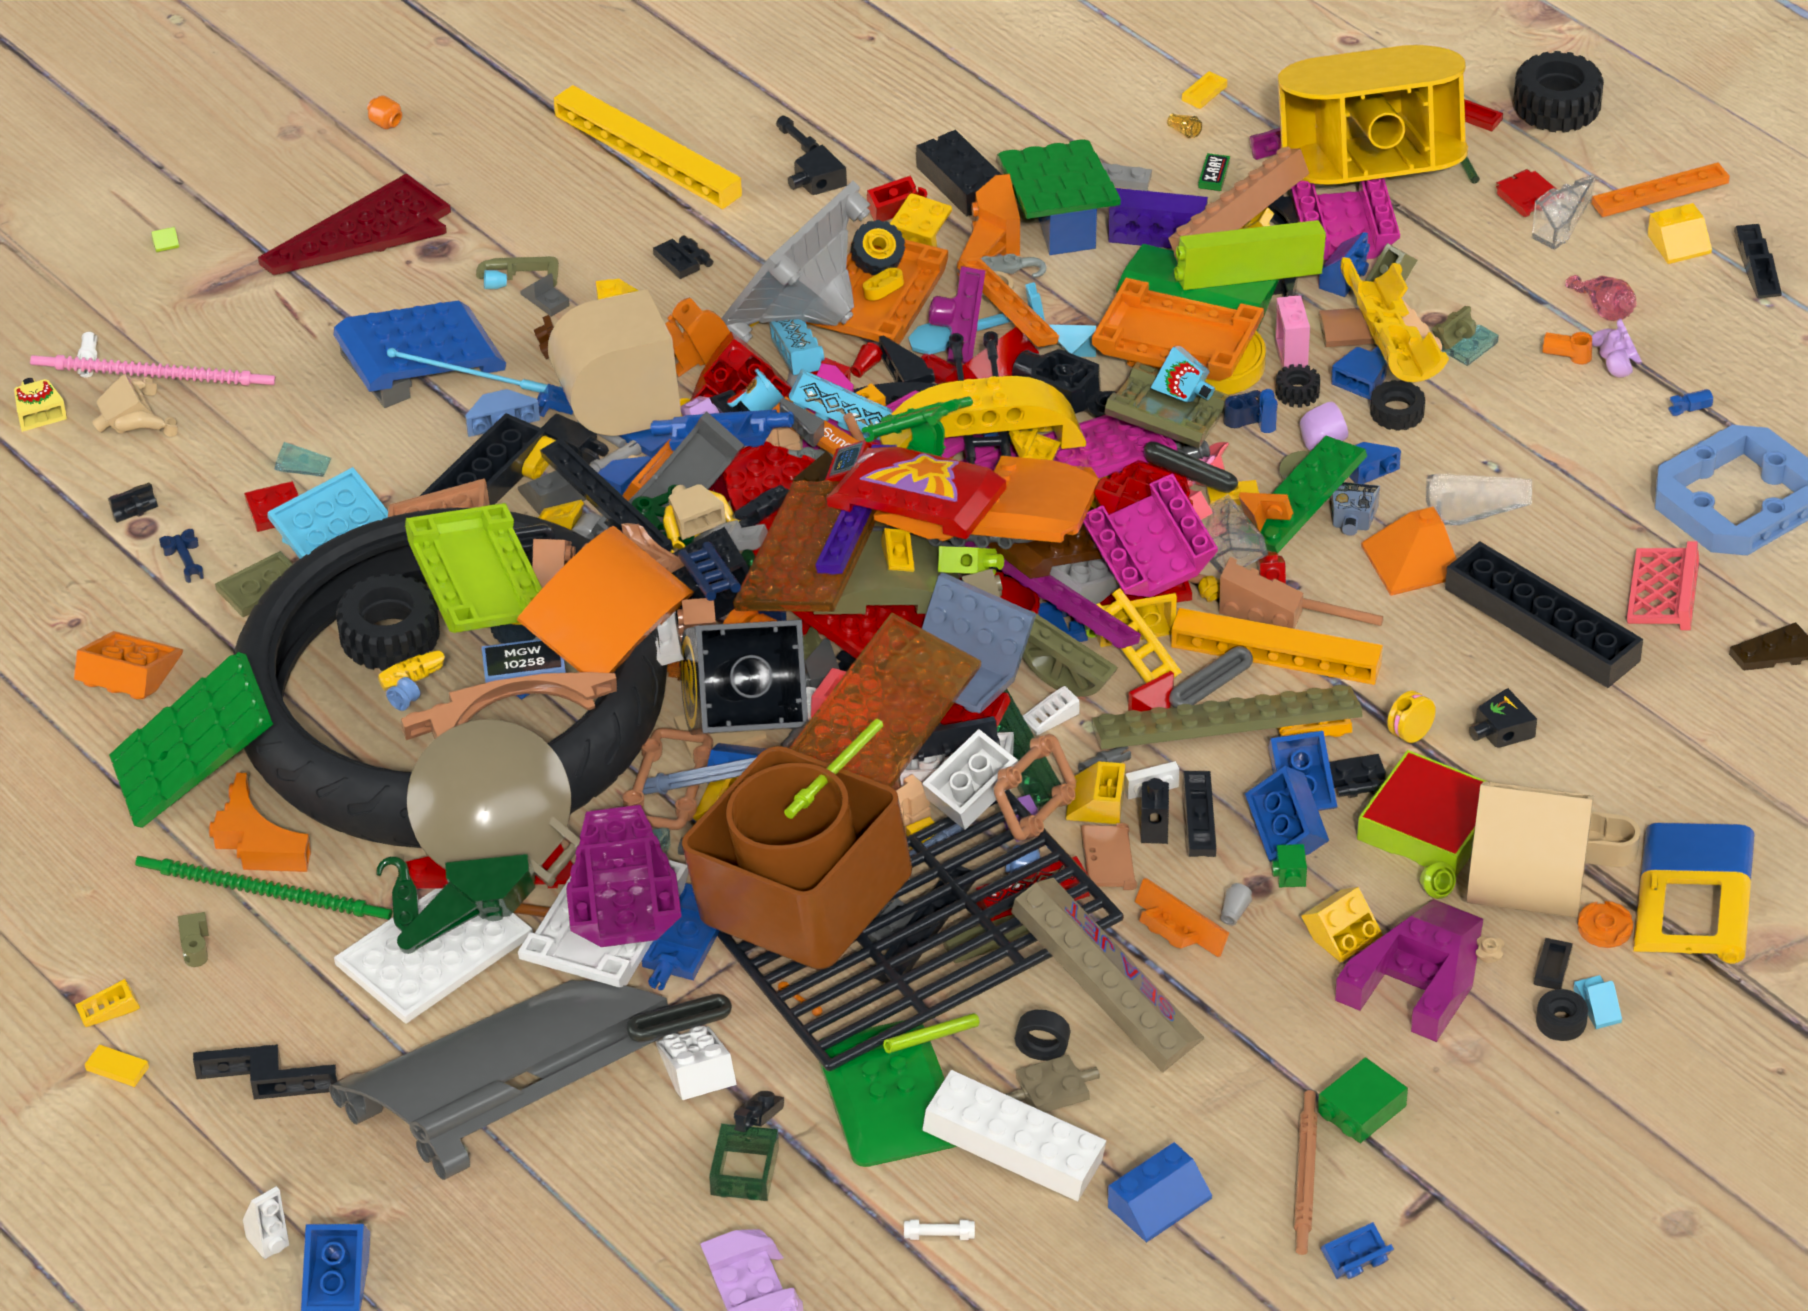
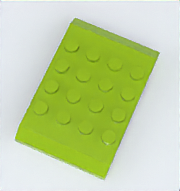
[405,503,542,633]

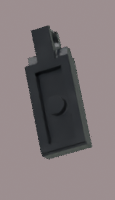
[734,1091,784,1132]

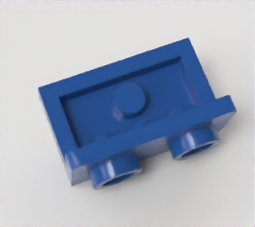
[1321,1222,1394,1279]

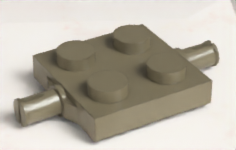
[1005,1055,1100,1112]

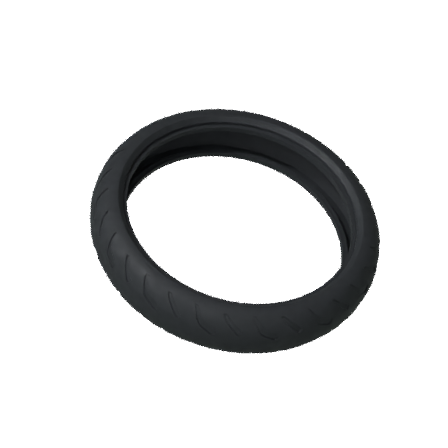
[233,508,667,848]

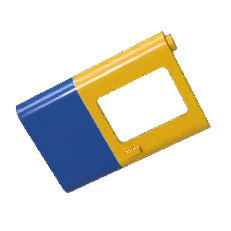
[1633,823,1755,964]

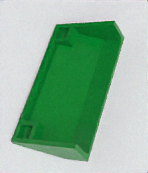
[1116,244,1279,332]

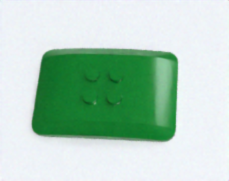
[819,1020,957,1167]

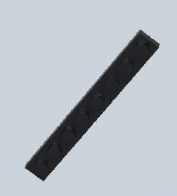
[540,438,673,552]

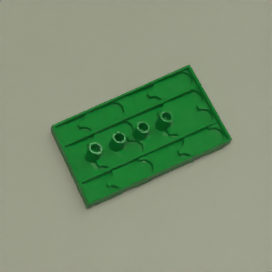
[109,652,273,828]

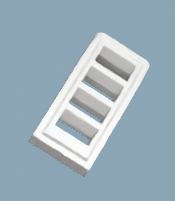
[1021,686,1079,736]

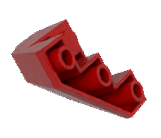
[690,331,792,401]

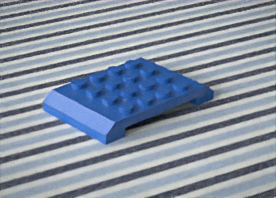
[333,300,506,392]

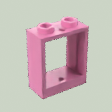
[1275,296,1310,369]

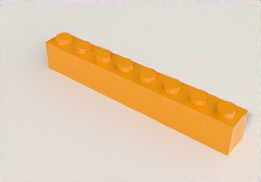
[1171,608,1383,685]

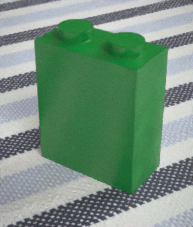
[1318,1057,1408,1144]

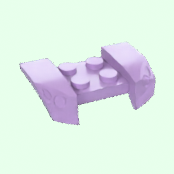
[700,1229,803,1311]

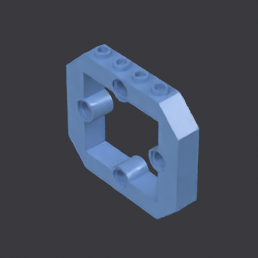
[1655,425,1808,556]

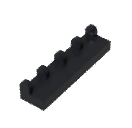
[889,716,1000,766]

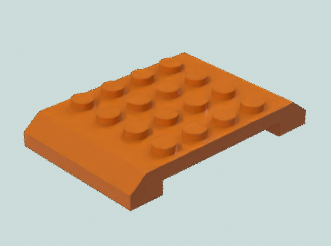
[806,239,948,345]
[1092,278,1264,381]

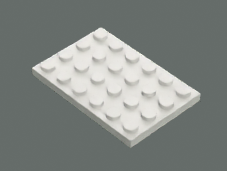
[334,889,533,1024]

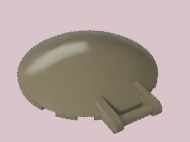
[407,719,580,887]

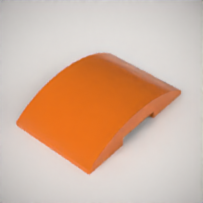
[517,526,694,673]

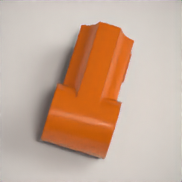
[1543,332,1592,365]

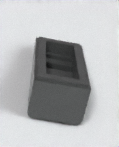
[780,398,824,447]

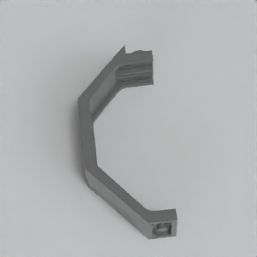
[586,411,744,540]

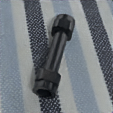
[776,115,819,153]

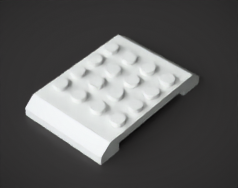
[518,860,688,987]

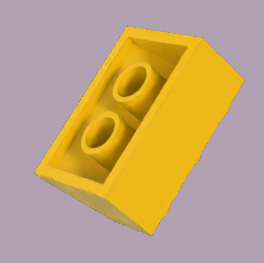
[1096,593,1177,647]

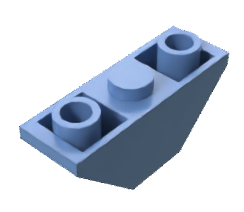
[465,389,540,437]

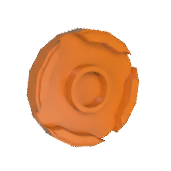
[1578,901,1633,948]

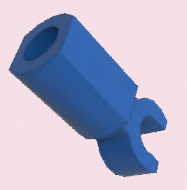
[1668,389,1714,416]

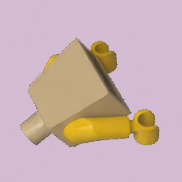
[663,484,740,553]

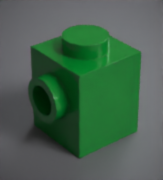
[1272,844,1307,888]

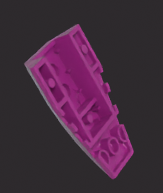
[566,805,681,947]

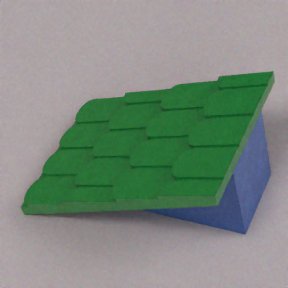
[997,139,1121,256]

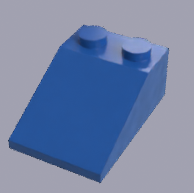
[1268,731,1338,811]
[301,1224,370,1311]

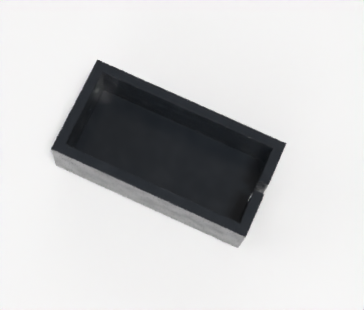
[916,129,1002,217]

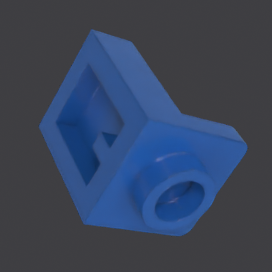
[537,384,573,417]

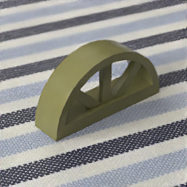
[1023,611,1118,697]

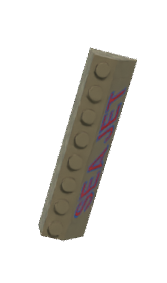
[1012,878,1204,1073]

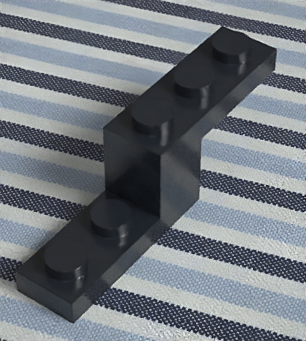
[193,1044,338,1100]

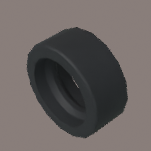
[1014,1009,1071,1061]

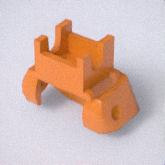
[665,297,730,377]

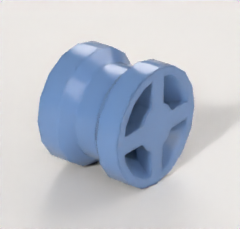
[386,677,420,711]

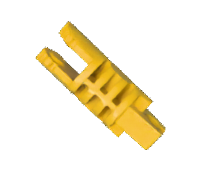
[378,650,445,691]

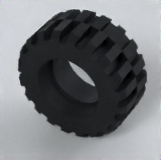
[1513,51,1604,133]
[336,574,440,671]

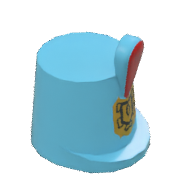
[727,368,784,411]

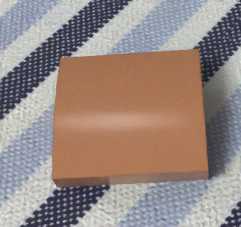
[1319,308,1374,347]

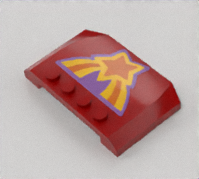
[827,446,1007,539]

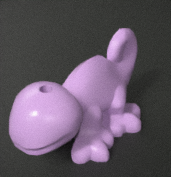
[1592,318,1642,378]

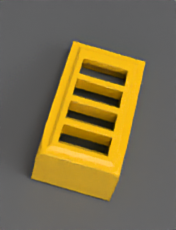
[75,979,140,1027]

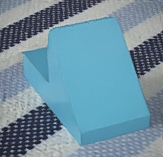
[1573,975,1622,1029]

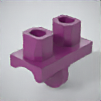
[1249,128,1281,160]

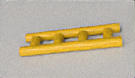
[1096,588,1182,683]

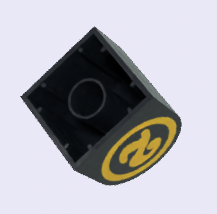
[680,620,809,735]

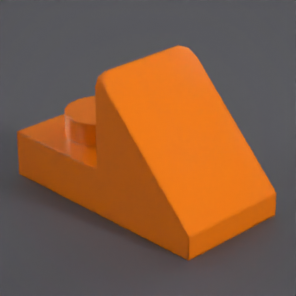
[1239,492,1293,532]

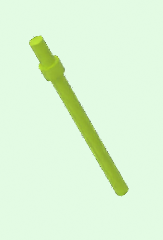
[784,719,883,819]

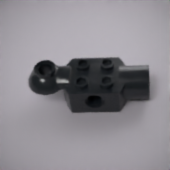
[1012,349,1117,418]

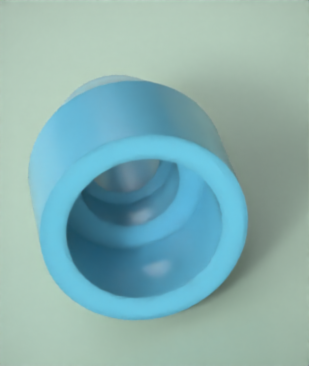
[484,270,507,289]

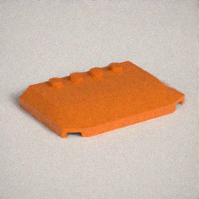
[971,456,1099,543]

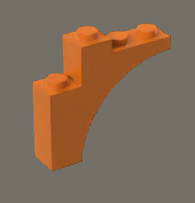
[209,772,311,872]

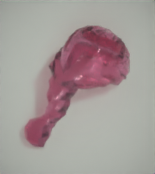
[1565,275,1636,321]

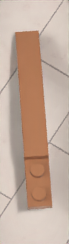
[401,672,617,740]

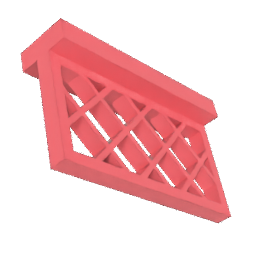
[1627,541,1700,630]

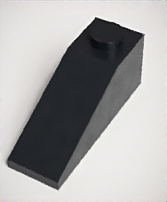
[879,335,935,384]

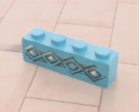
[769,319,824,375]
[789,369,893,441]

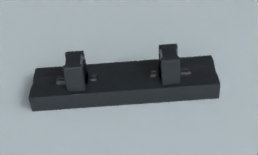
[1183,771,1217,857]

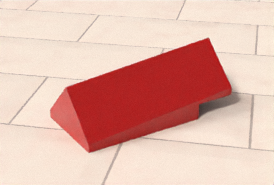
[946,326,1039,382]

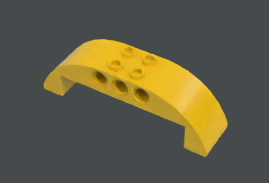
[879,376,1086,449]

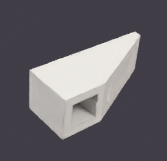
[243,1186,289,1260]

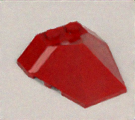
[1094,460,1194,515]

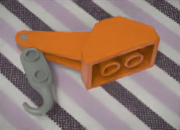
[957,174,1047,278]

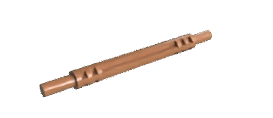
[1294,1090,1318,1255]

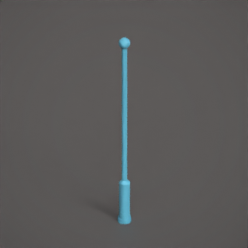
[387,348,562,393]

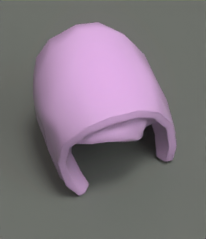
[1300,402,1348,451]

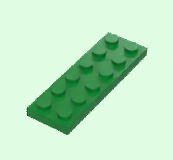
[1236,436,1367,553]

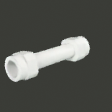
[904,1219,975,1240]

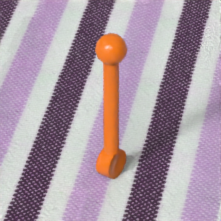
[778,981,823,1016]

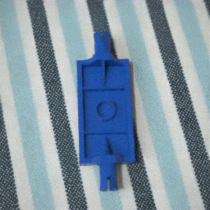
[642,883,720,990]

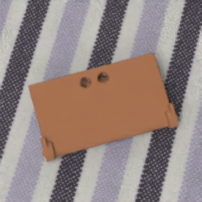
[1081,823,1137,890]

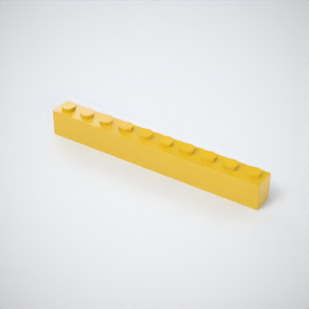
[554,85,742,209]

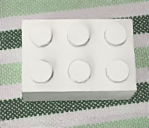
[922,729,1018,830]

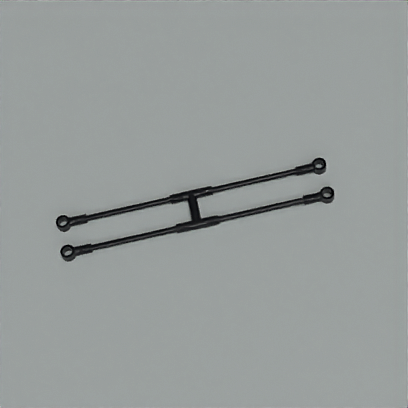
[949,331,1011,464]

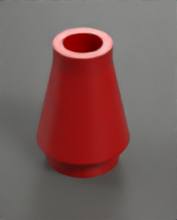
[850,342,883,378]

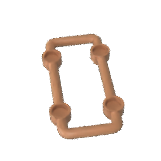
[623,728,713,830]
[994,734,1076,841]

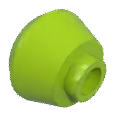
[1420,862,1456,899]

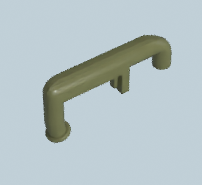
[476,256,559,287]

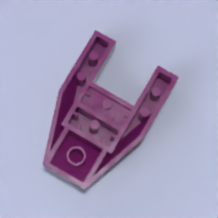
[1335,899,1483,1042]

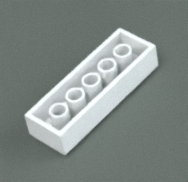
[923,1070,1106,1202]

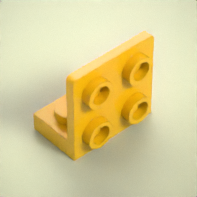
[890,193,952,247]

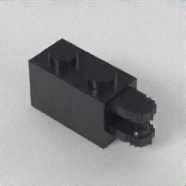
[541,413,609,464]

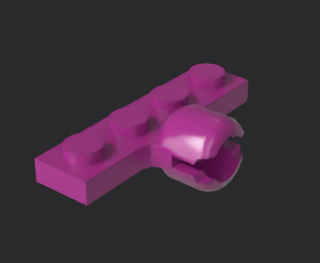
[929,266,985,364]

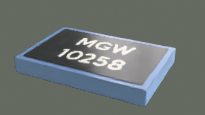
[482,639,566,683]

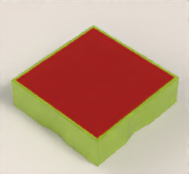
[1357,750,1488,877]

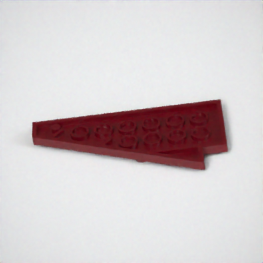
[258,174,451,275]

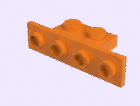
[1135,878,1229,957]

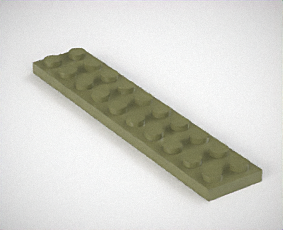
[1092,685,1362,750]

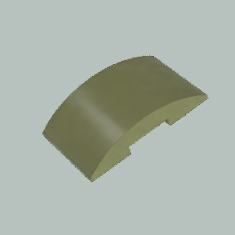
[799,531,960,614]

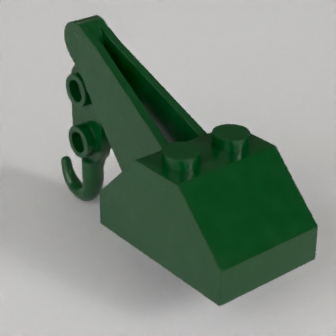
[376,854,535,954]

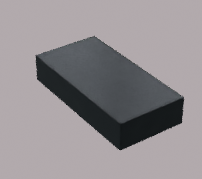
[1534,938,1573,990]

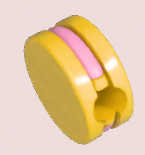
[1387,690,1436,743]

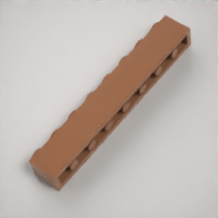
[1169,147,1309,263]

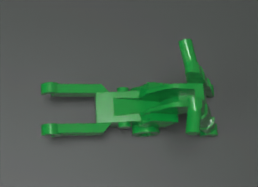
[862,396,973,457]

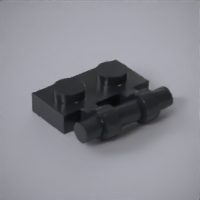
[653,235,714,279]
[1329,754,1386,798]

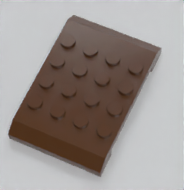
[988,506,1103,579]

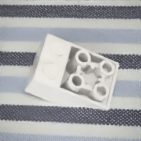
[655,1026,737,1100]

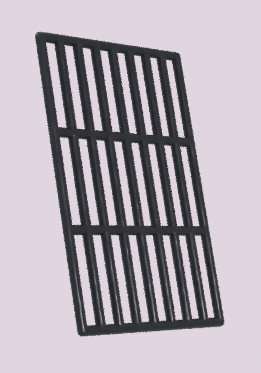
[718,790,1124,1071]

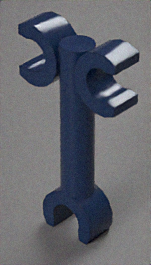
[159,529,204,583]

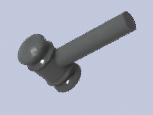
[1177,441,1210,459]

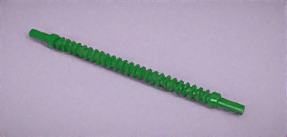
[135,856,392,920]

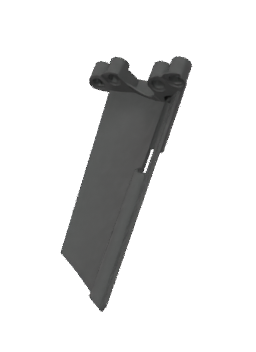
[329,980,670,1180]

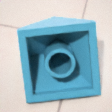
[1049,325,1097,357]

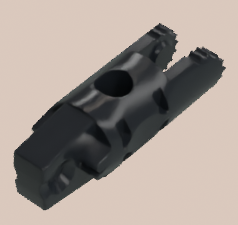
[734,485,791,528]

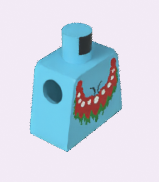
[1151,346,1215,402]

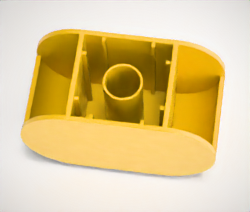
[1278,45,1468,184]

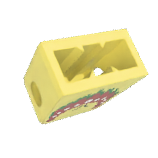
[14,378,67,432]

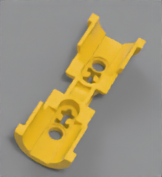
[1341,257,1449,382]

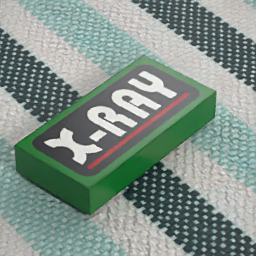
[1198,153,1230,191]

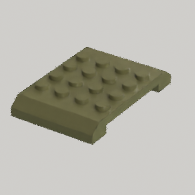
[1105,362,1230,448]

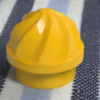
[1198,575,1220,602]

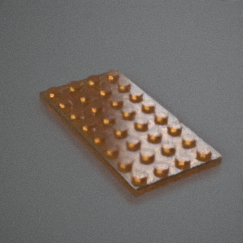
[733,480,876,612]
[789,613,981,788]

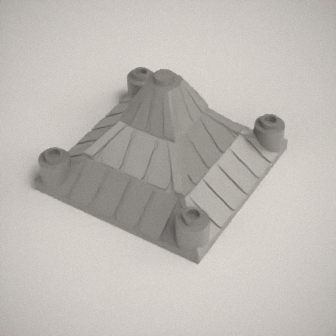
[721,181,871,343]

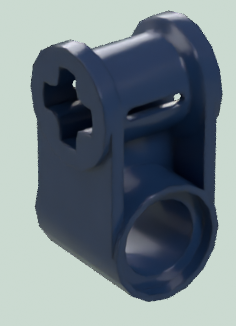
[1223,390,1261,429]

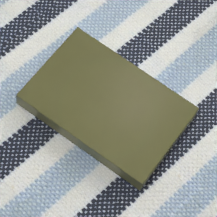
[215,551,293,617]

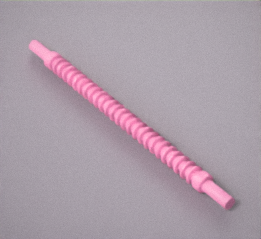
[30,355,275,386]

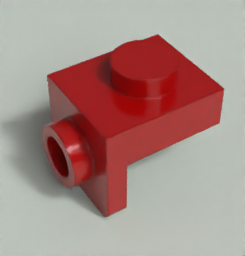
[1257,552,1286,584]

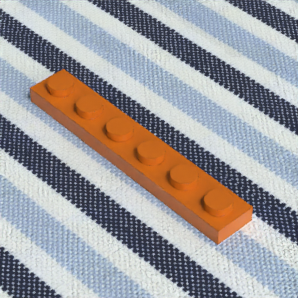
[1591,162,1730,217]
[957,257,1059,347]

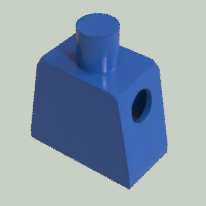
[1331,347,1387,400]

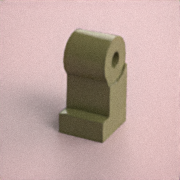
[178,912,209,967]

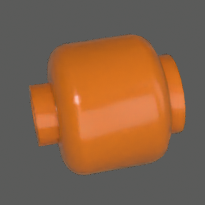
[367,95,402,129]

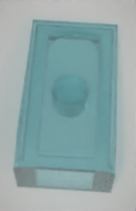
[274,442,331,477]

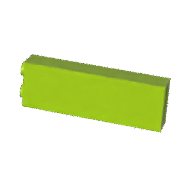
[1174,220,1326,290]

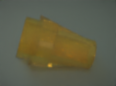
[1167,113,1202,138]

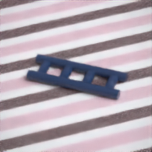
[678,542,741,601]

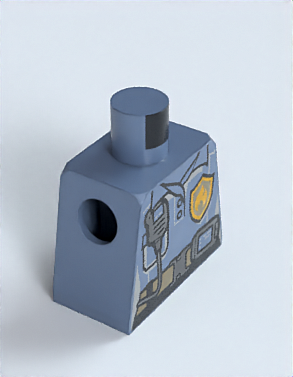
[1331,482,1380,536]

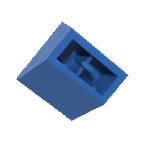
[1319,232,1370,297]

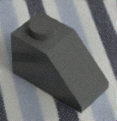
[805,639,840,689]

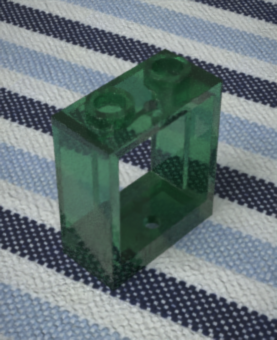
[709,1123,779,1201]

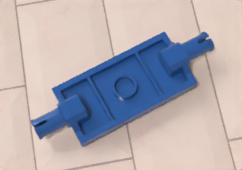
[650,409,794,451]

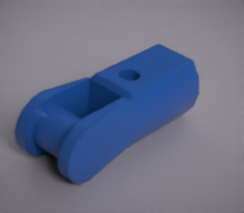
[1259,389,1278,433]

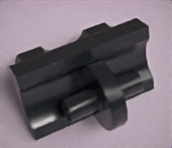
[108,482,158,523]

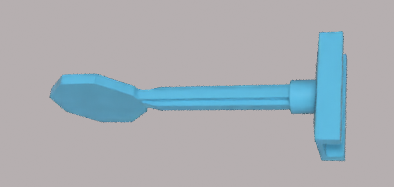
[908,282,1045,355]

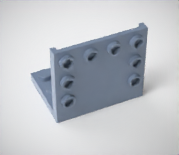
[885,572,1036,713]

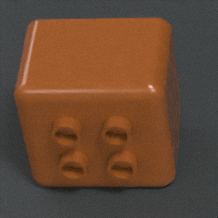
[682,746,912,969]

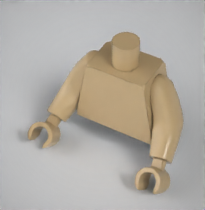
[92,374,178,437]

